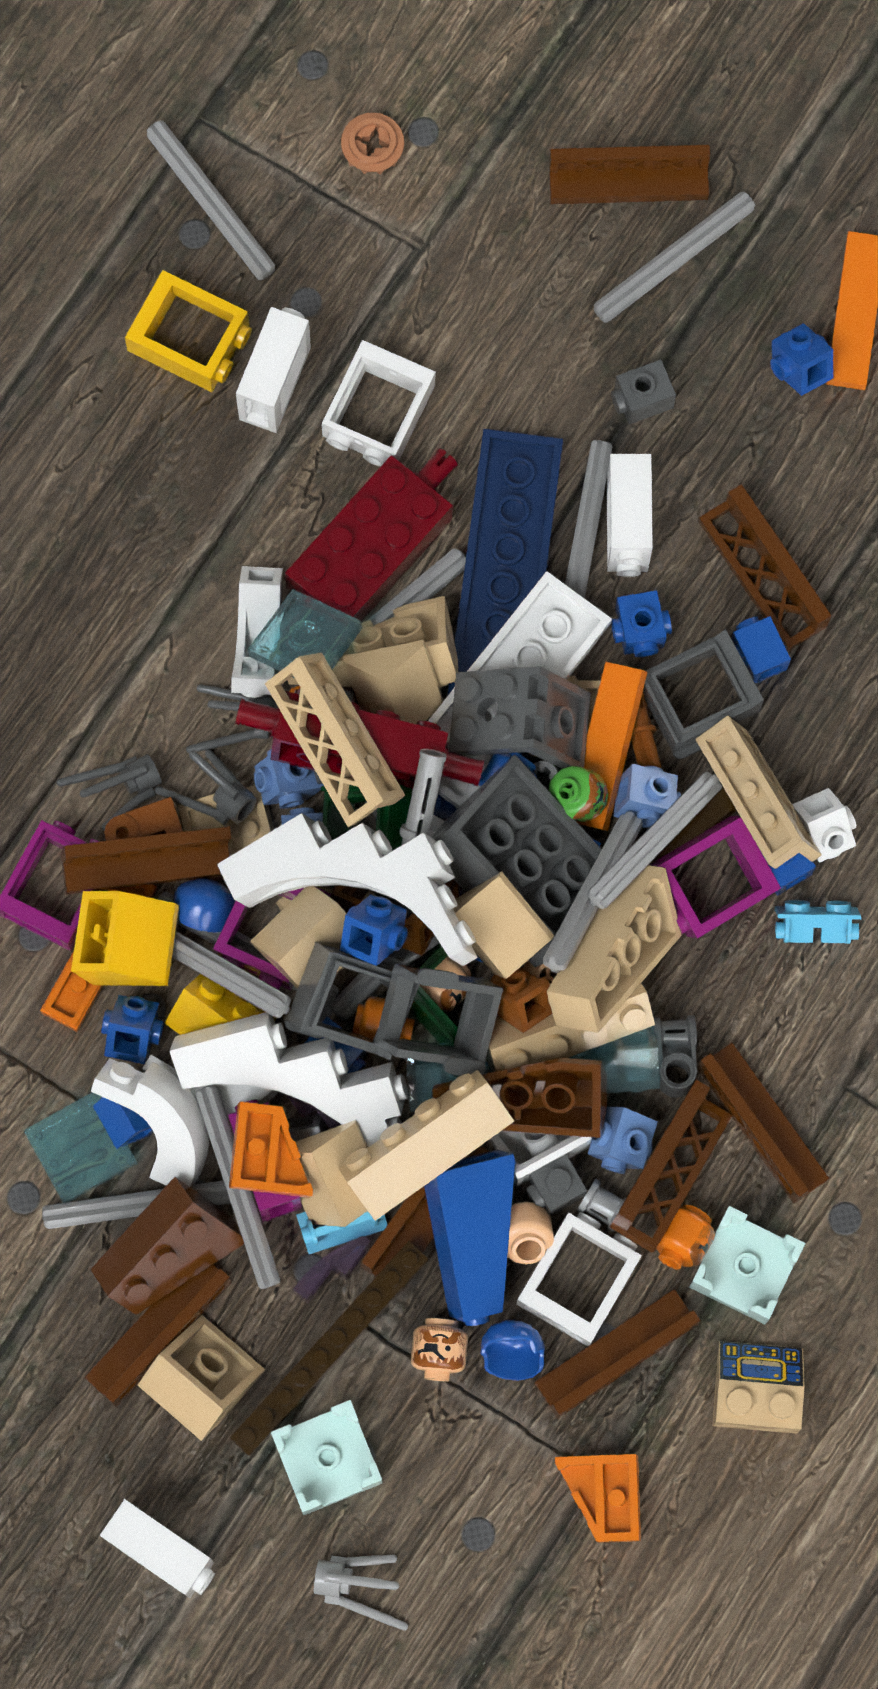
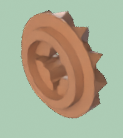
[341,113,404,175]

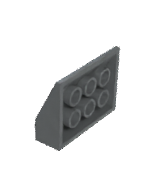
[433,755,602,968]

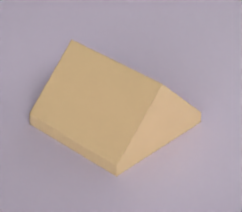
[343,640,443,724]
[453,872,554,979]
[250,886,346,989]
[296,1120,368,1227]

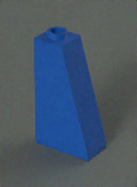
[424,1150,515,1326]

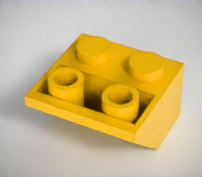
[71,891,179,986]
[165,969,277,1035]

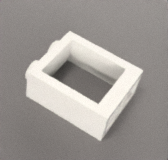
[236,307,311,433]
[322,340,436,467]
[606,454,653,577]
[516,1212,642,1346]
[100,1499,215,1598]

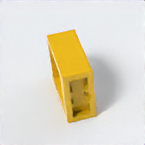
[125,270,252,392]

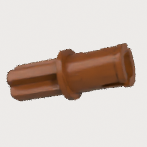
[631,692,661,768]

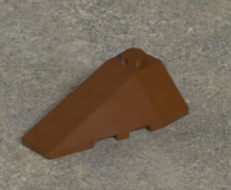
[432,1058,607,1138]

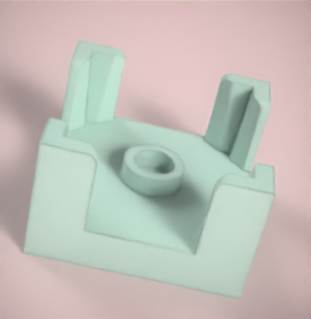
[689,1206,805,1324]
[271,1400,382,1515]

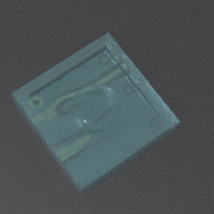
[248,589,362,678]
[23,1092,138,1203]

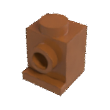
[491,967,553,1033]

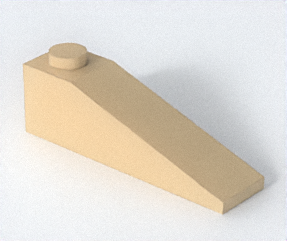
[287,596,458,688]

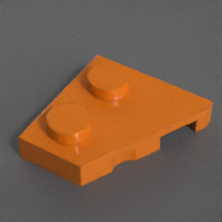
[229,1101,313,1198]
[555,1454,641,1543]

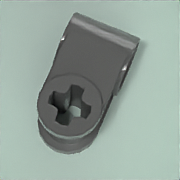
[652,1015,697,1098]

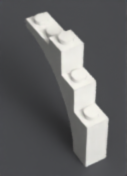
[217,813,478,966]
[170,1012,409,1147]

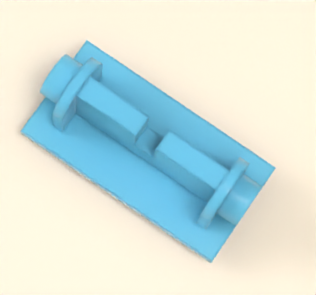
[775,900,861,944]
[296,1211,388,1254]

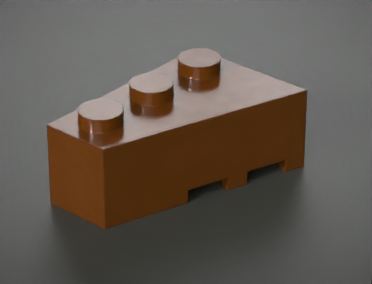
[90,1177,244,1315]

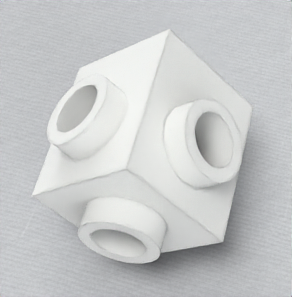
[792,788,856,863]

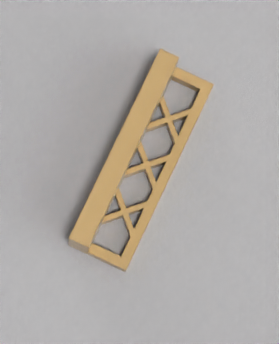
[265,653,405,827]
[695,716,822,869]

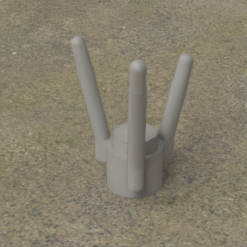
[314,1554,408,1631]

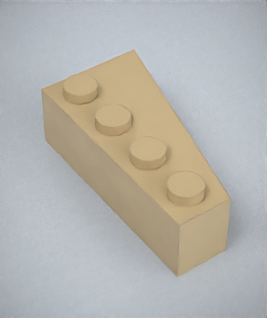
[547,865,682,1033]

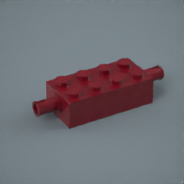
[280,448,458,643]
[235,689,484,797]

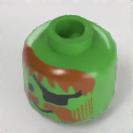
[548,766,608,822]

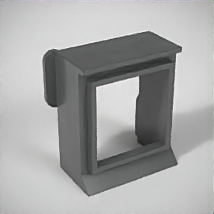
[643,629,764,759]
[284,942,419,1060]
[374,963,503,1076]

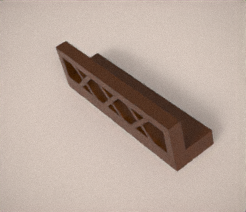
[549,145,710,204]
[698,484,832,652]
[61,826,232,895]
[697,1043,829,1204]
[610,1080,733,1253]
[361,1146,489,1277]
[84,1265,232,1407]
[534,1289,701,1419]

